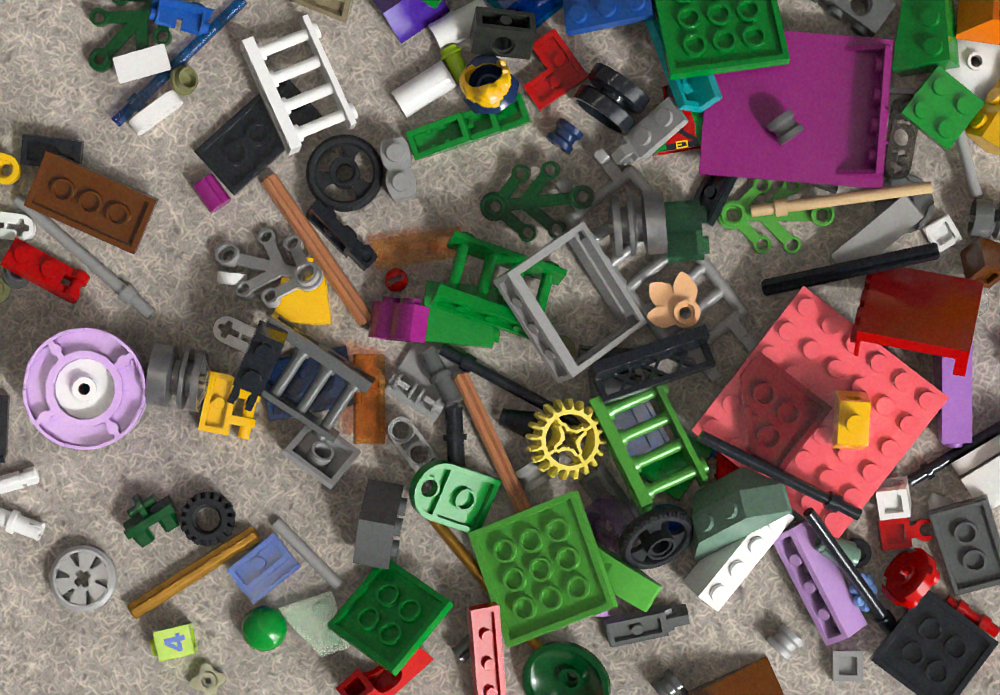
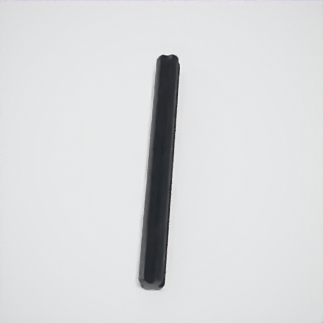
[761,243,940,296]

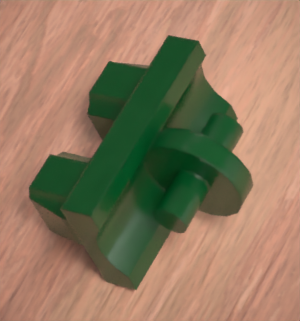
[123,494,179,548]

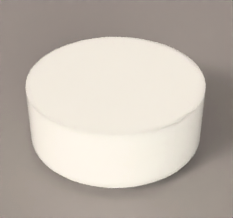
[217,271,247,285]

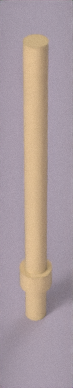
[750,181,933,217]

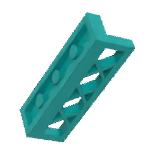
[645,7,723,113]

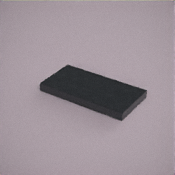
[194,79,323,196]

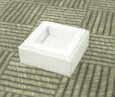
[921,214,963,252]

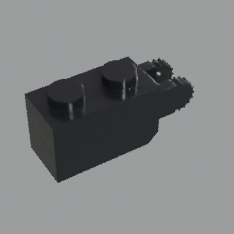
[227,320,288,412]

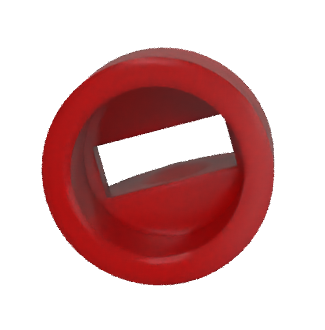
[384,268,408,292]

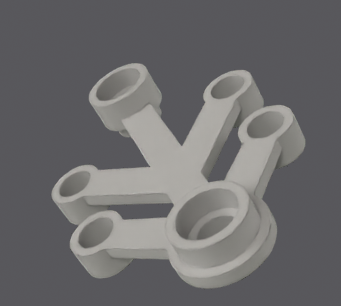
[215,228,323,308]

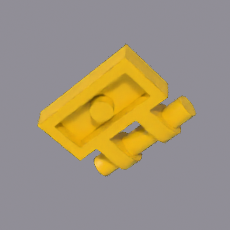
[198,371,261,440]

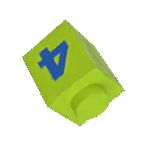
[150,623,198,662]

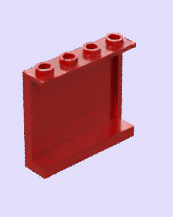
[850,267,984,377]

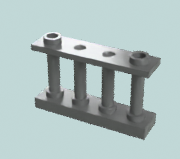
[232,312,376,443]

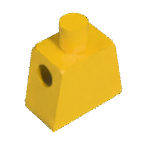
[274,257,332,325]
[832,390,871,450]

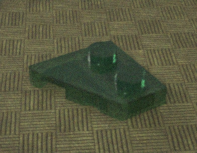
[277,590,351,657]

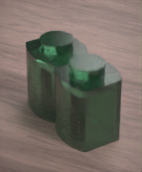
[664,199,710,263]

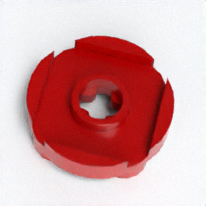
[882,548,940,609]

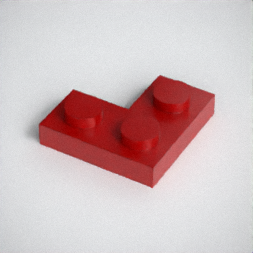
[523,28,588,112]

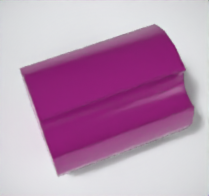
[193,174,231,214]

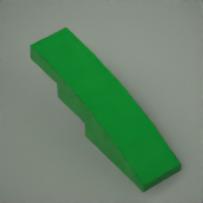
[405,93,532,161]

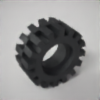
[179,492,236,546]

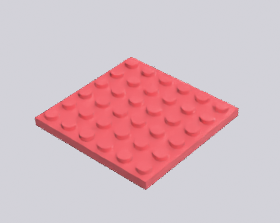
[691,286,949,538]

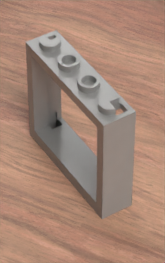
[493,221,647,383]

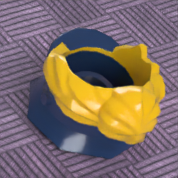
[459,55,520,114]

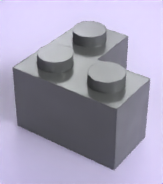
[353,479,408,569]

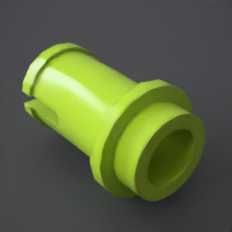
[440,44,467,84]

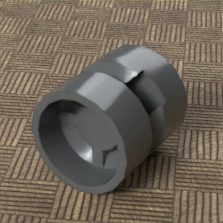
[968,197,1000,241]

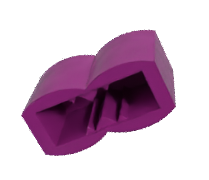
[368,296,430,343]

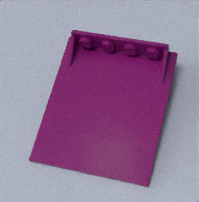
[698,31,893,189]

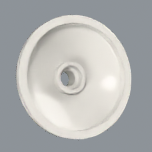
[927,39,1000,102]

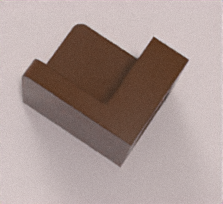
[960,237,1000,289]

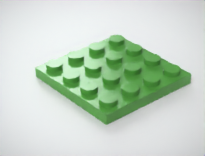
[468,491,618,648]

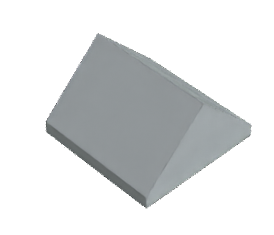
[282,425,361,490]

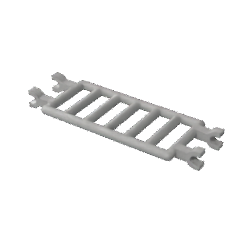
[555,147,758,383]

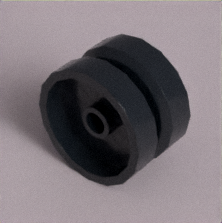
[572,63,650,136]

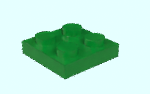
[899,65,985,151]

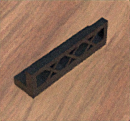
[590,325,716,405]

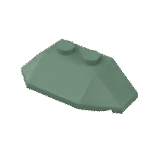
[690,467,792,561]

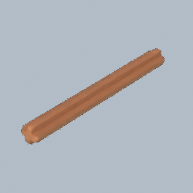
[262,173,371,326]
[454,372,532,513]

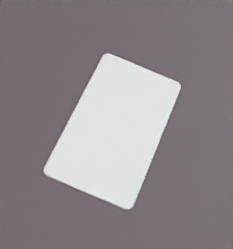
[113,44,171,84]

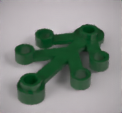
[88,0,172,73]
[480,161,595,242]

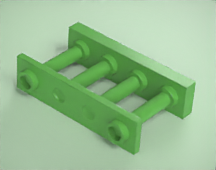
[588,373,710,515]

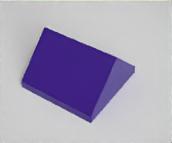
[372,0,450,44]

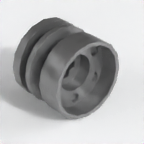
[608,190,668,258]
[145,342,210,412]

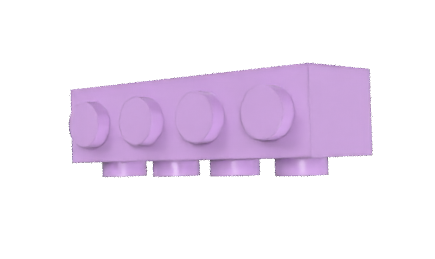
[773,519,867,646]

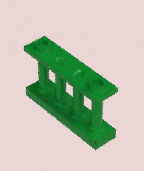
[429,231,567,340]

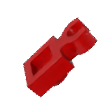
[877,517,933,551]

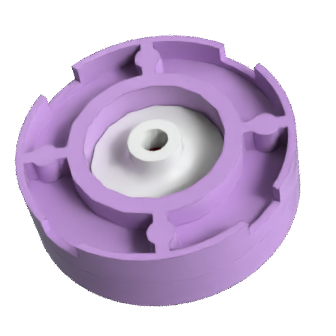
[22,328,147,450]

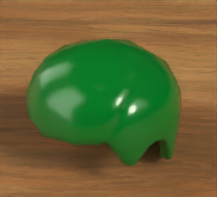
[241,605,287,652]

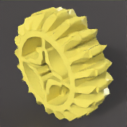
[525,398,607,480]

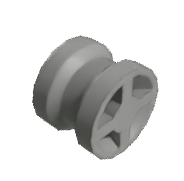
[515,461,551,493]
[766,623,805,661]

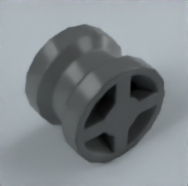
[766,109,805,146]
[650,668,688,695]

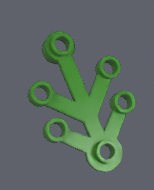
[717,179,835,254]

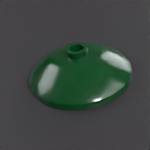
[523,641,611,695]

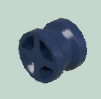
[546,118,583,155]

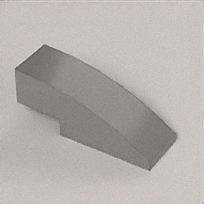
[831,196,924,263]

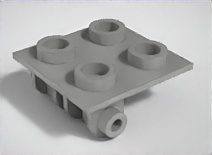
[384,343,464,422]

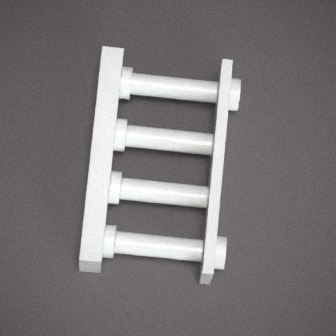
[240,14,358,156]

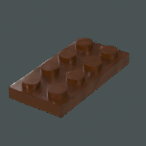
[24,150,159,255]

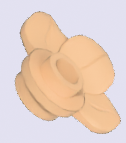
[646,272,700,328]

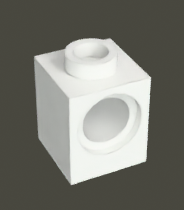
[876,476,912,520]

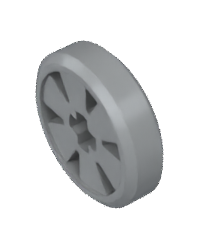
[50,545,118,612]

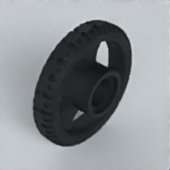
[306,134,384,212]
[618,507,694,570]

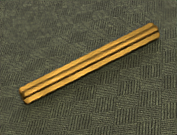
[127,526,260,619]

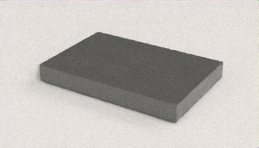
[928,494,1000,596]

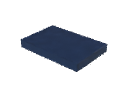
[265,345,358,422]

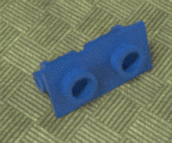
[148,0,214,36]

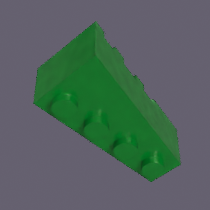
[891,0,960,77]

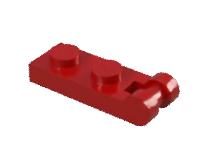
[0,237,90,304]

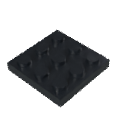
[870,590,999,695]

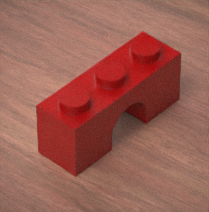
[336,645,434,695]

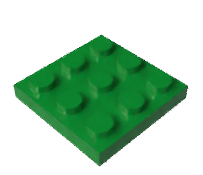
[327,560,453,677]

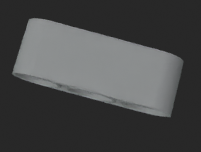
[388,417,441,490]

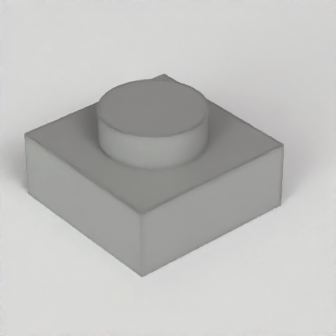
[831,650,863,681]

